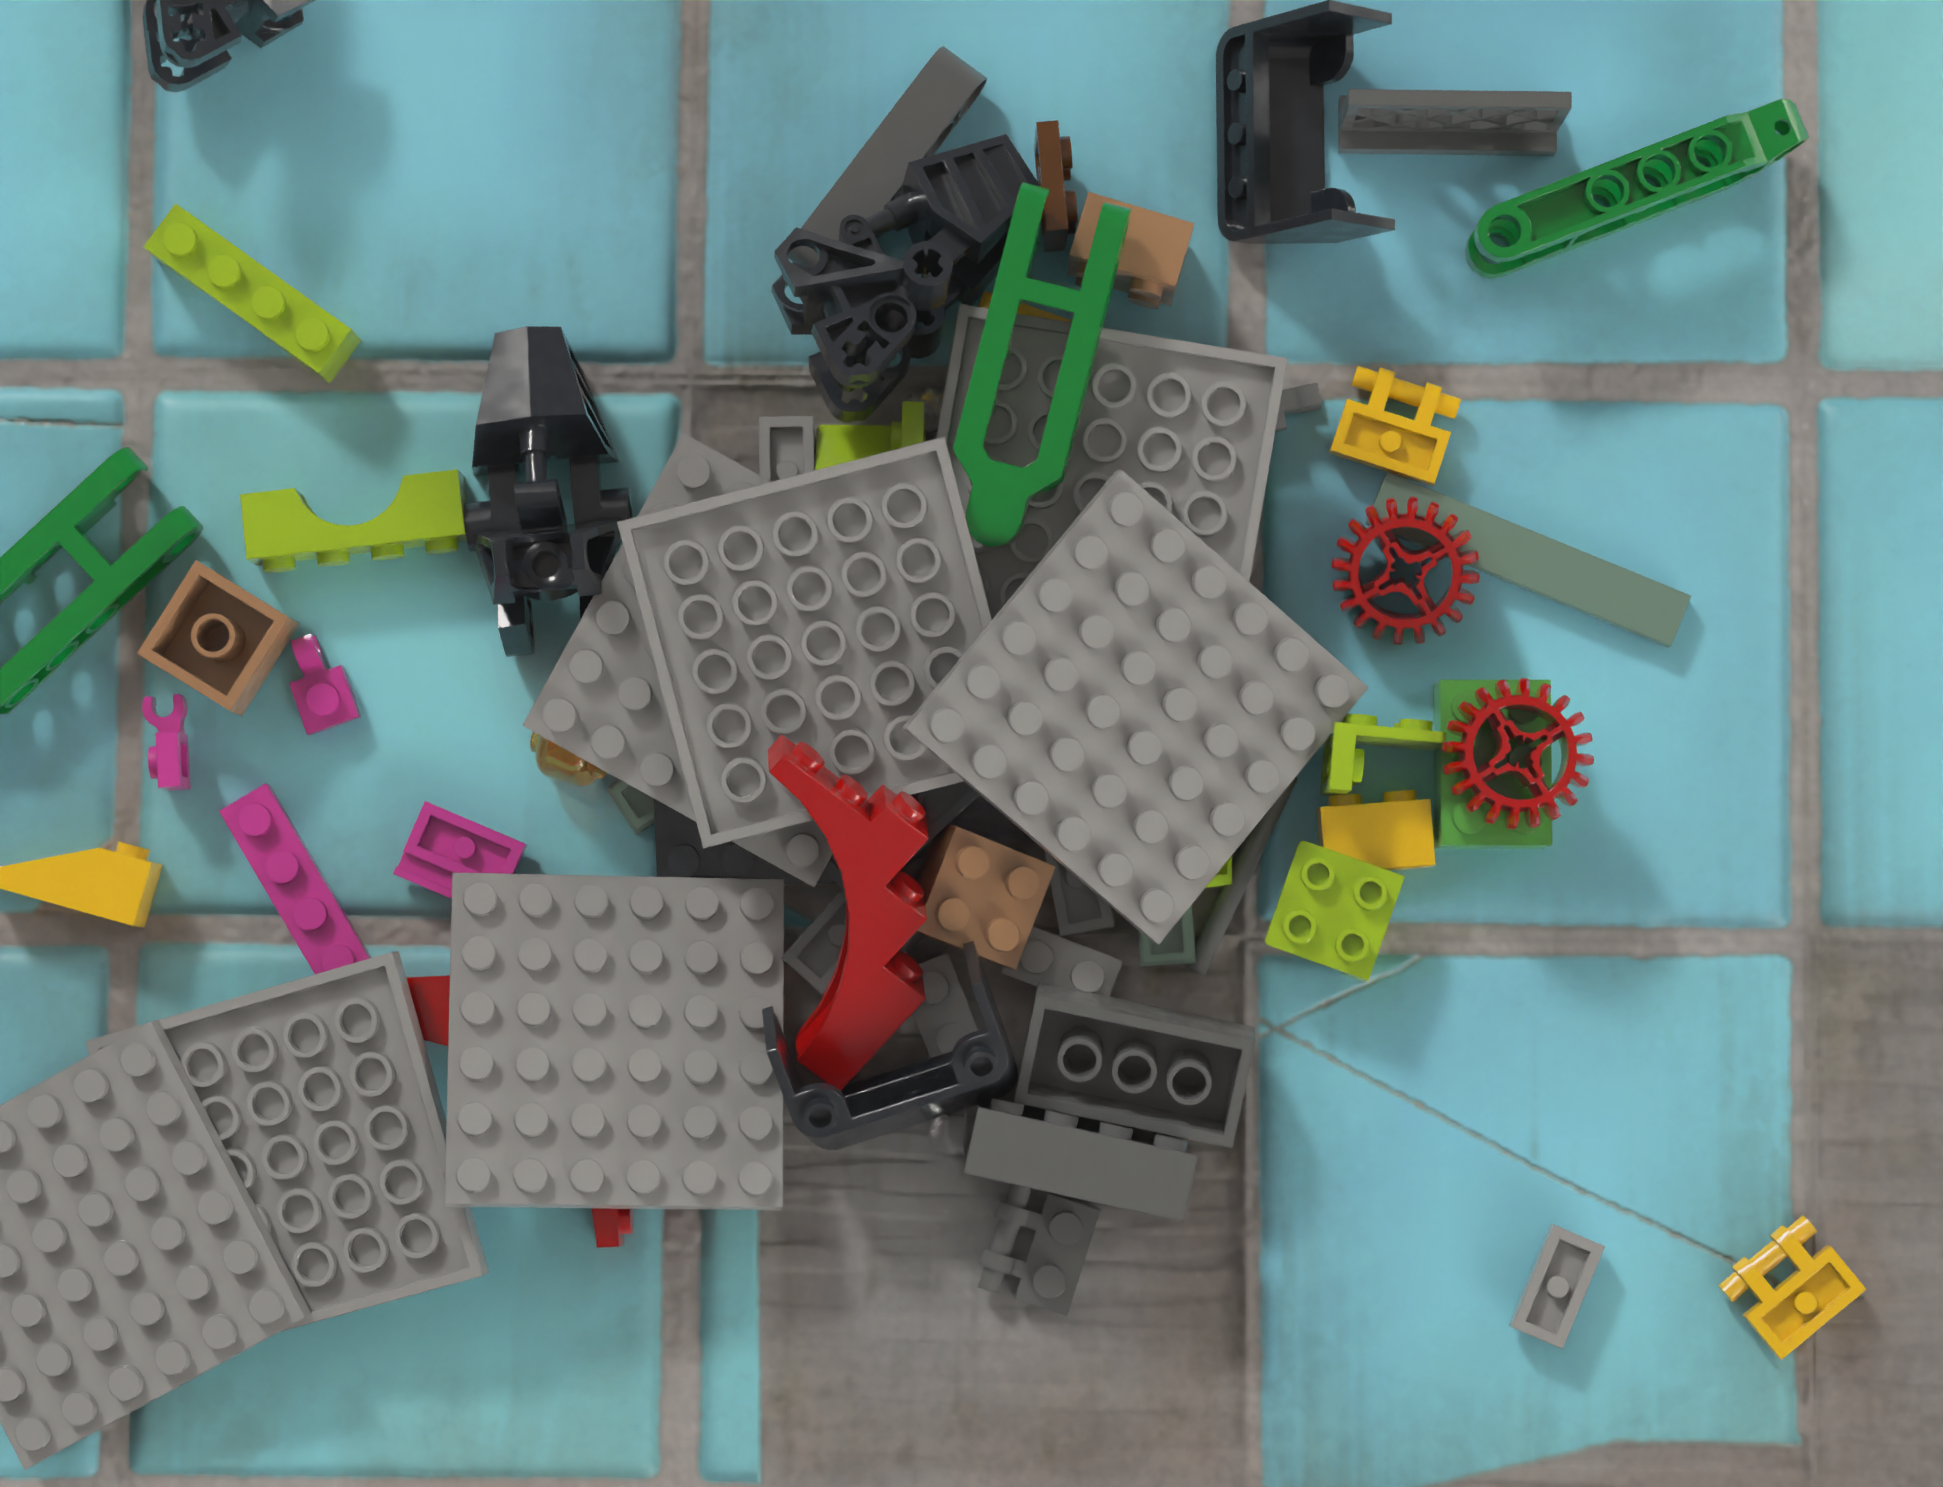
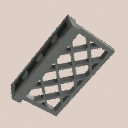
[1338,89,1572,156]

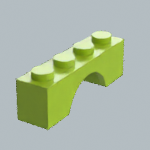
[143,203,362,384]
[240,469,468,573]

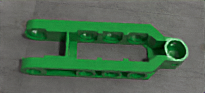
[1465,99,1809,279]
[953,182,1131,549]
[0,447,203,714]

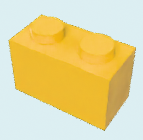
[1316,790,1436,870]

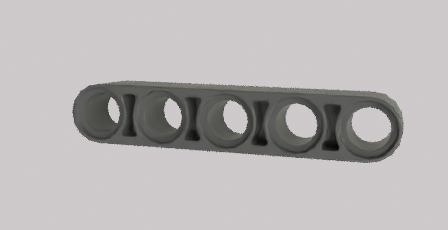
[787,46,988,268]

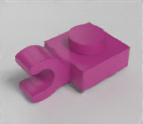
[289,634,361,735]
[142,694,191,791]

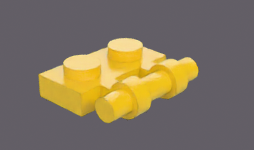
[1329,365,1461,487]
[1718,1215,1866,1360]

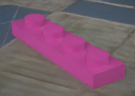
[219,783,372,974]

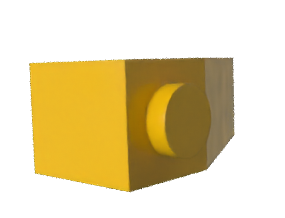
[0,841,163,928]

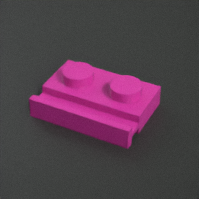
[393,801,528,899]

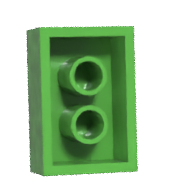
[1433,680,1552,849]

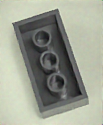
[1014,982,1256,1148]
[964,1098,1198,1222]

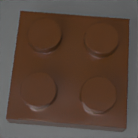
[1034,120,1078,252]

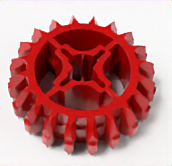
[1331,496,1480,645]
[1441,678,1594,830]

